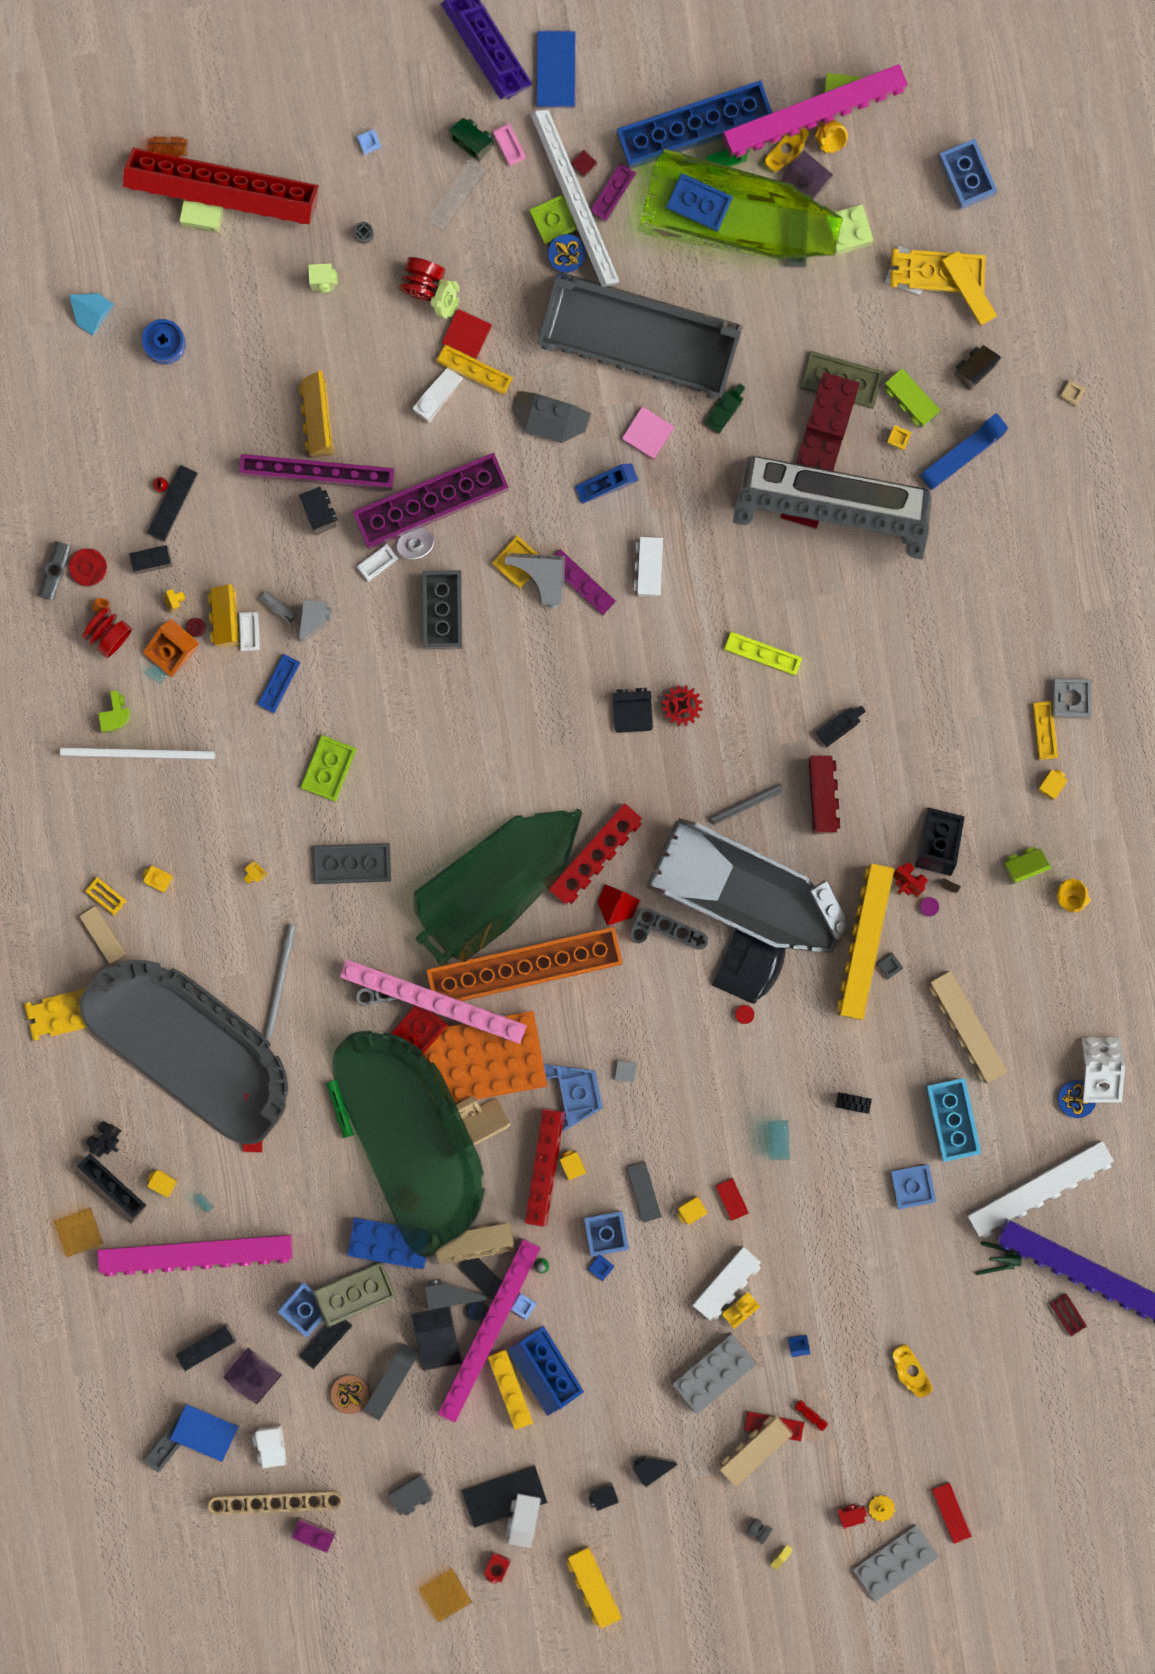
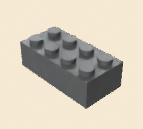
[423,570,463,650]

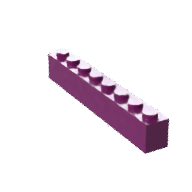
[239,454,395,490]

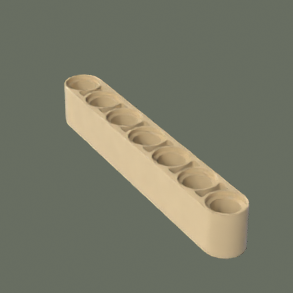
[208,1490,343,1515]

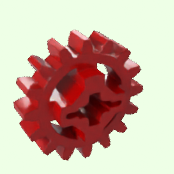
[662,685,703,727]

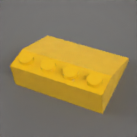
[299,370,334,458]

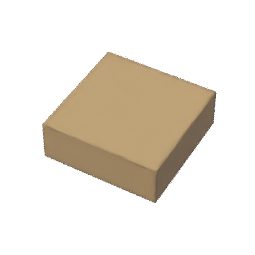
[1059,380,1086,406]

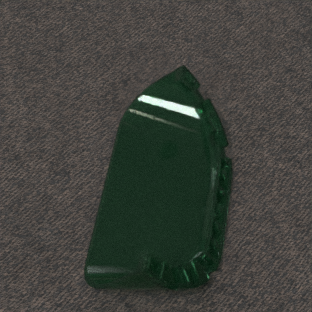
[333,1031,485,1257]

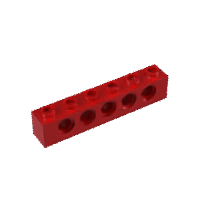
[549,803,642,905]
[525,1108,566,1227]

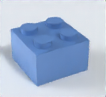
[584,1211,629,1257]
[276,1282,323,1338]

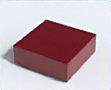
[571,150,598,178]

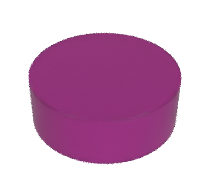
[920,897,939,917]

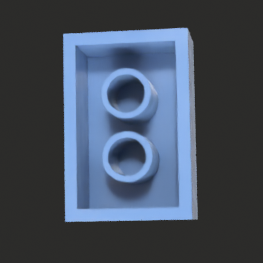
[938,139,997,210]

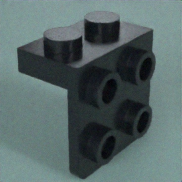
[613,688,653,733]

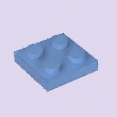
[891,1164,936,1209]

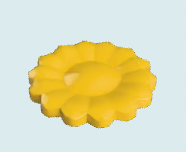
[868,1495,895,1522]

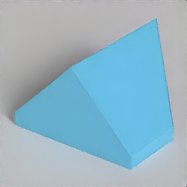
[69,293,114,335]

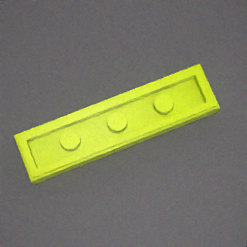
[724,631,802,676]

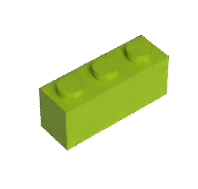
[884,368,941,428]

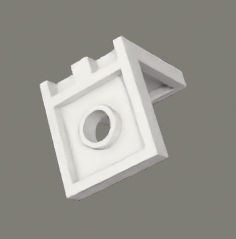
[1081,1037,1125,1103]

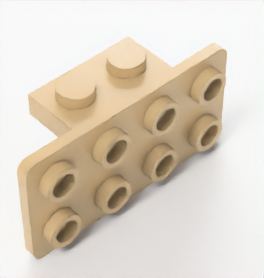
[430,1096,510,1161]

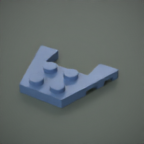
[544,1064,603,1132]

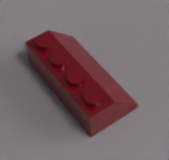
[808,755,840,835]

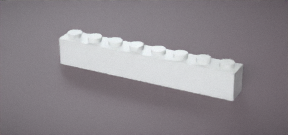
[967,1141,1114,1238]

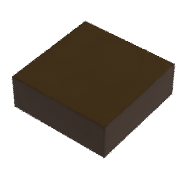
[939,878,961,893]

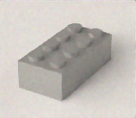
[672,1333,757,1414]

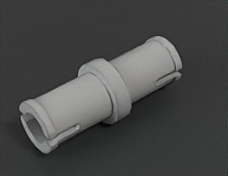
[260,591,297,624]

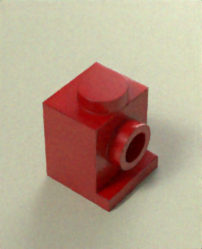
[837,1504,868,1529]

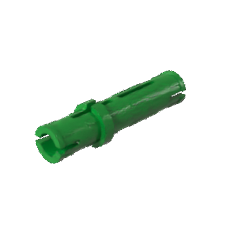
[325,1080,354,1138]

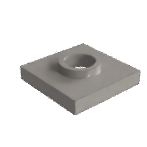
[1052,678,1092,718]

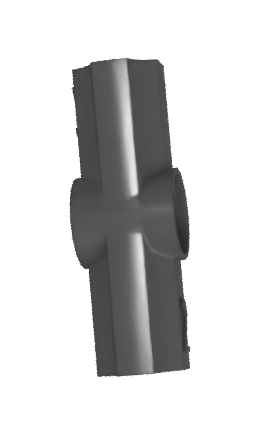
[38,541,72,601]

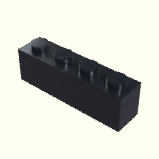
[74,1153,146,1224]

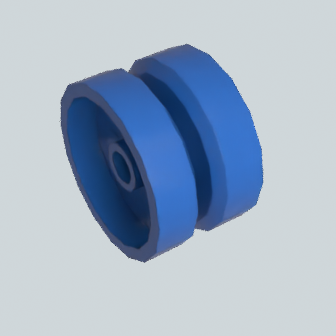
[142,319,186,365]

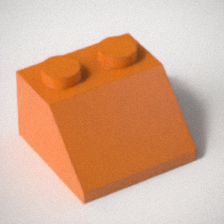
[143,619,200,677]

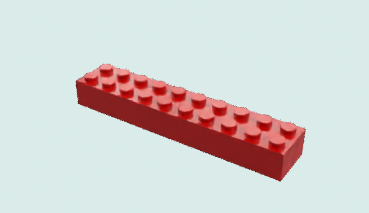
[123,147,319,225]

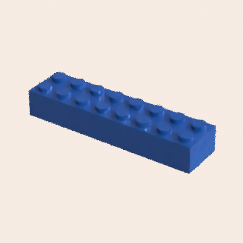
[617,80,772,169]

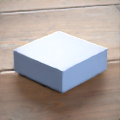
[356,129,382,155]
[511,1293,537,1319]

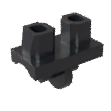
[86,1121,122,1158]

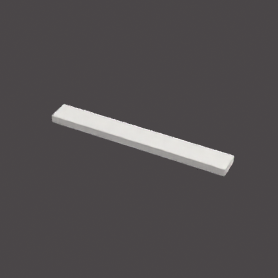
[60,748,216,760]

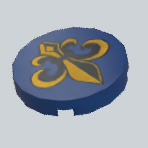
[548,234,586,273]
[1058,1080,1096,1118]

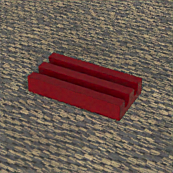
[1050,1293,1087,1337]

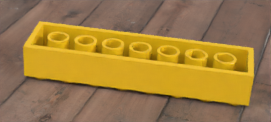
[836,864,894,1020]

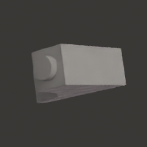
[505,553,565,608]

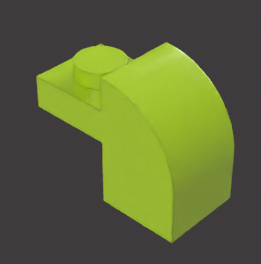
[98,690,131,733]

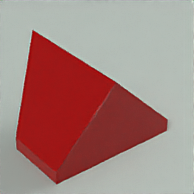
[597,884,640,926]

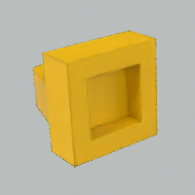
[887,425,912,451]
[163,589,186,613]
[243,861,268,885]

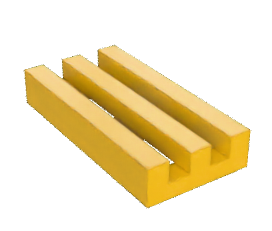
[85,877,127,916]

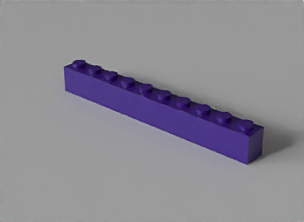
[996,1218,1155,1323]

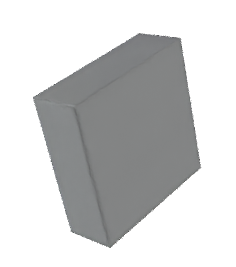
[615,1061,637,1082]

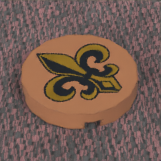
[331,1375,369,1414]

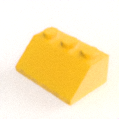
[208,584,239,647]

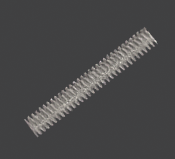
[711,783,784,825]

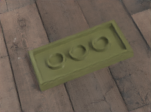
[800,351,884,409]
[312,1262,397,1327]

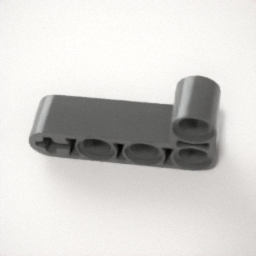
[630,908,708,950]
[363,1343,419,1421]

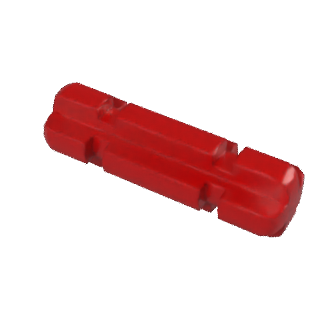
[794,1400,828,1431]

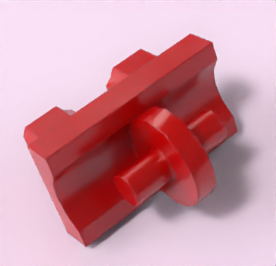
[893,862,928,898]

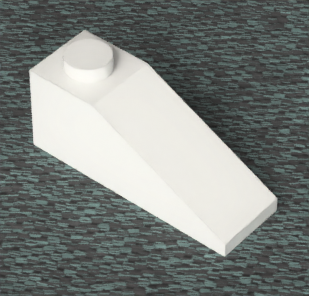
[413,368,463,423]

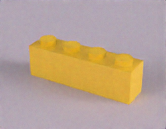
[488,1349,533,1430]
[566,1546,622,1629]

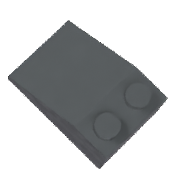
[425,1279,487,1310]

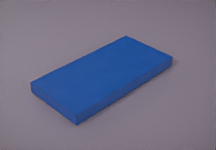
[537,31,575,108]

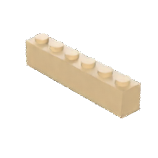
[929,971,1008,1083]

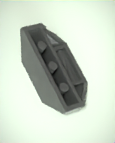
[513,391,591,443]

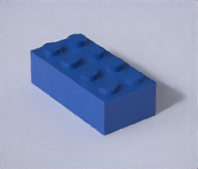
[347,1217,431,1270]

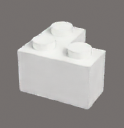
[253,1425,287,1468]
[506,1494,541,1548]

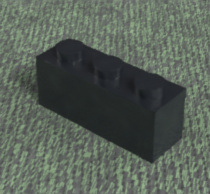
[176,1324,237,1371]

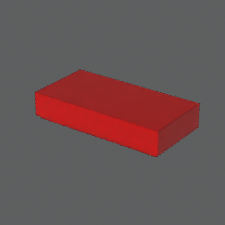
[716,1178,749,1221]

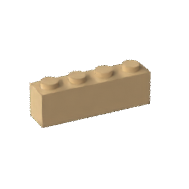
[434,1222,515,1265]
[720,1415,793,1487]

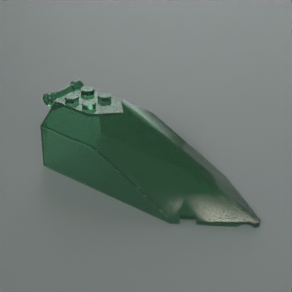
[414,809,582,966]

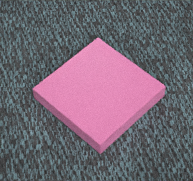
[622,407,674,459]

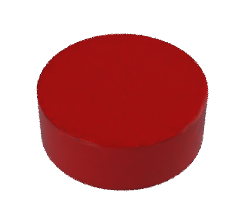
[735,1005,755,1024]

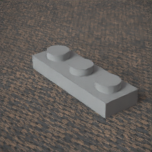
[808,880,852,940]

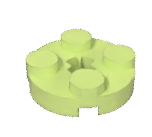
[431,279,460,319]

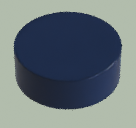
[467,1301,486,1321]

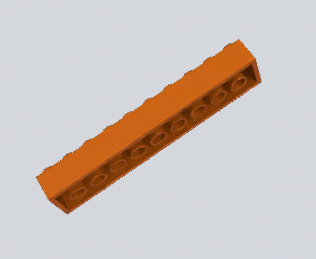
[426,927,623,1001]

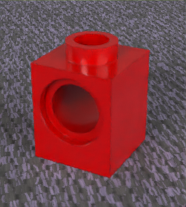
[484,1552,511,1584]

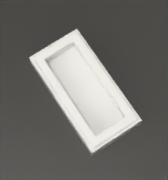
[356,544,399,582]
[239,612,260,651]

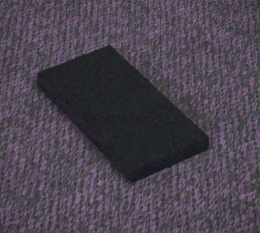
[462,1466,548,1528]

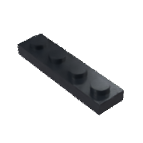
[147,465,198,542]

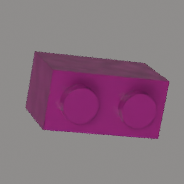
[292,1517,336,1553]

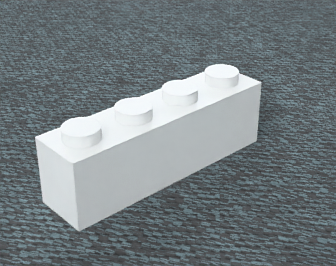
[692,1246,761,1321]

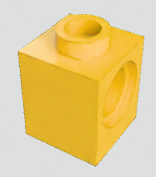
[1037,769,1068,800]
[560,1150,587,1181]
[147,1169,178,1198]
[677,1196,708,1225]

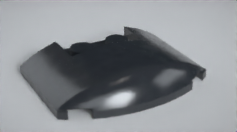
[712,930,786,1004]

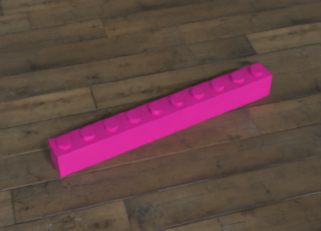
[722,64,908,158]
[98,1235,294,1277]
[438,1238,541,1423]

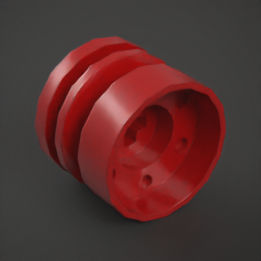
[398,257,446,301]
[81,607,133,658]

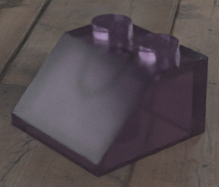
[778,150,833,208]
[223,1348,282,1404]

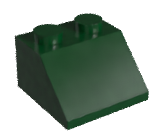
[449,117,494,162]

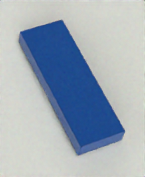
[257,654,301,714]

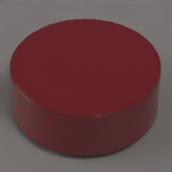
[186,618,206,638]

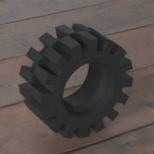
[835,1092,872,1114]

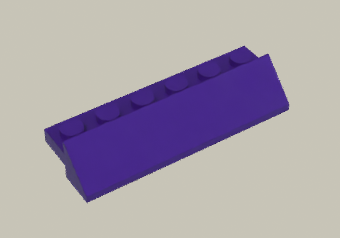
[441,0,532,100]

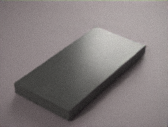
[313,843,391,884]

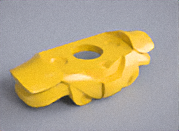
[764,128,809,172]
[893,1344,933,1398]

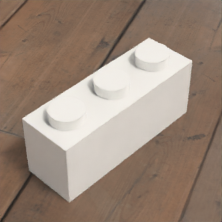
[634,537,663,597]

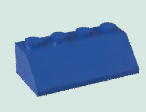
[507,1326,584,1416]

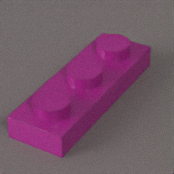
[590,163,636,222]

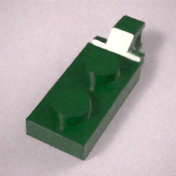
[704,383,746,434]

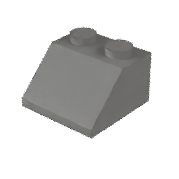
[299,600,332,642]

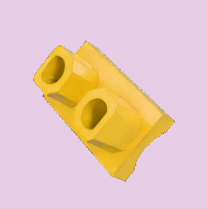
[722,1292,761,1329]

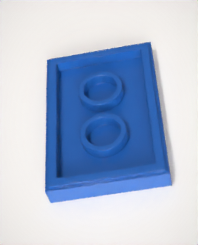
[665,173,733,232]
[169,1403,239,1462]

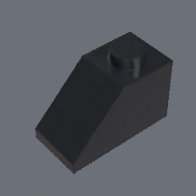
[632,1455,677,1487]

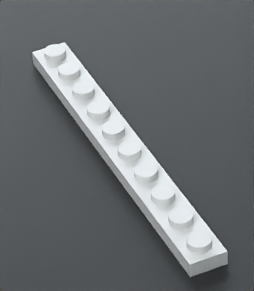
[531,110,620,287]

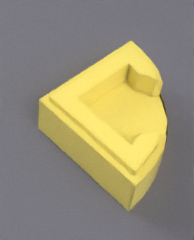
[770,1544,792,1569]

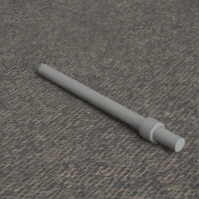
[264,924,296,1038]

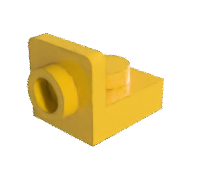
[142,865,174,893]

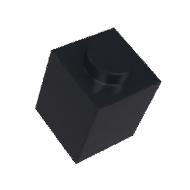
[588,1483,619,1511]

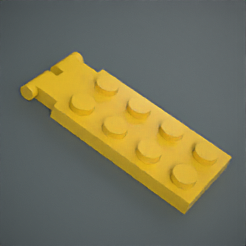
[890,249,986,293]
[24,988,88,1041]

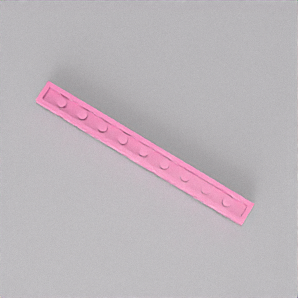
[340,959,527,1044]

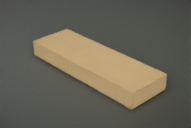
[79,906,127,965]

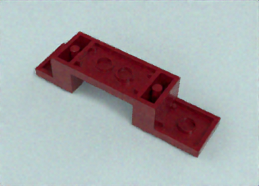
[780,372,860,530]

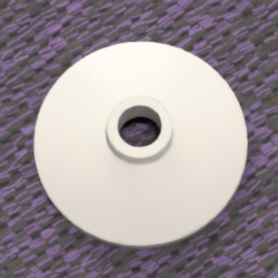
[397,528,434,559]

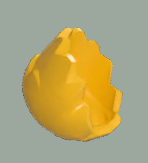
[815,120,848,154]
[1057,878,1091,913]

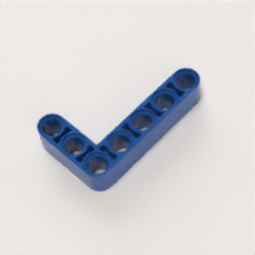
[919,413,1009,490]

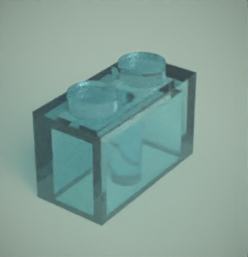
[768,1120,790,1160]

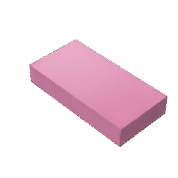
[492,124,526,167]

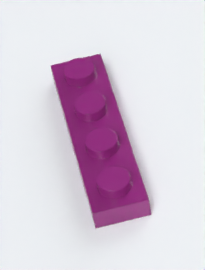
[554,549,616,615]

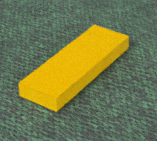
[1032,701,1058,760]

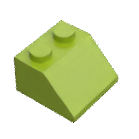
[1003,847,1051,885]

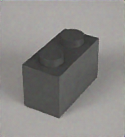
[388,1473,434,1516]

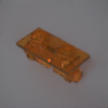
[148,136,188,157]

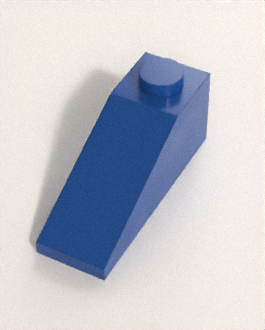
[575,463,639,504]

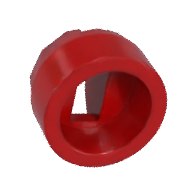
[152,477,168,493]

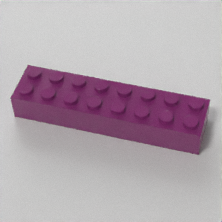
[353,453,509,549]

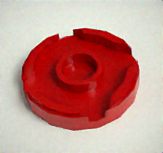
[69,548,107,587]

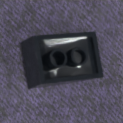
[914,807,965,876]
[412,1306,461,1371]

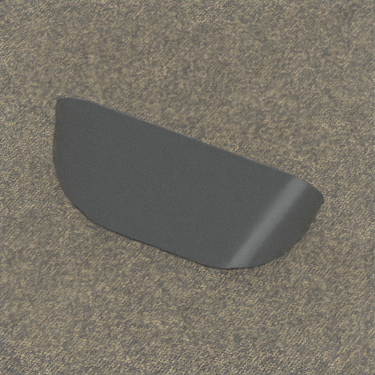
[79,960,288,1144]

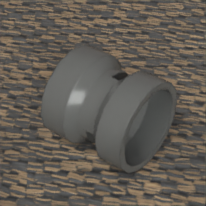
[354,222,374,244]
[746,1518,772,1544]

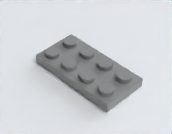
[853,1524,938,1602]

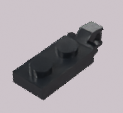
[816,705,866,747]

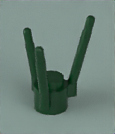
[975,1241,1021,1275]

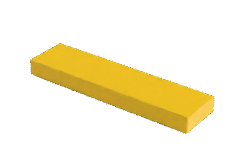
[941,251,998,326]
[436,345,513,395]

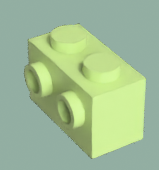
[308,263,338,293]

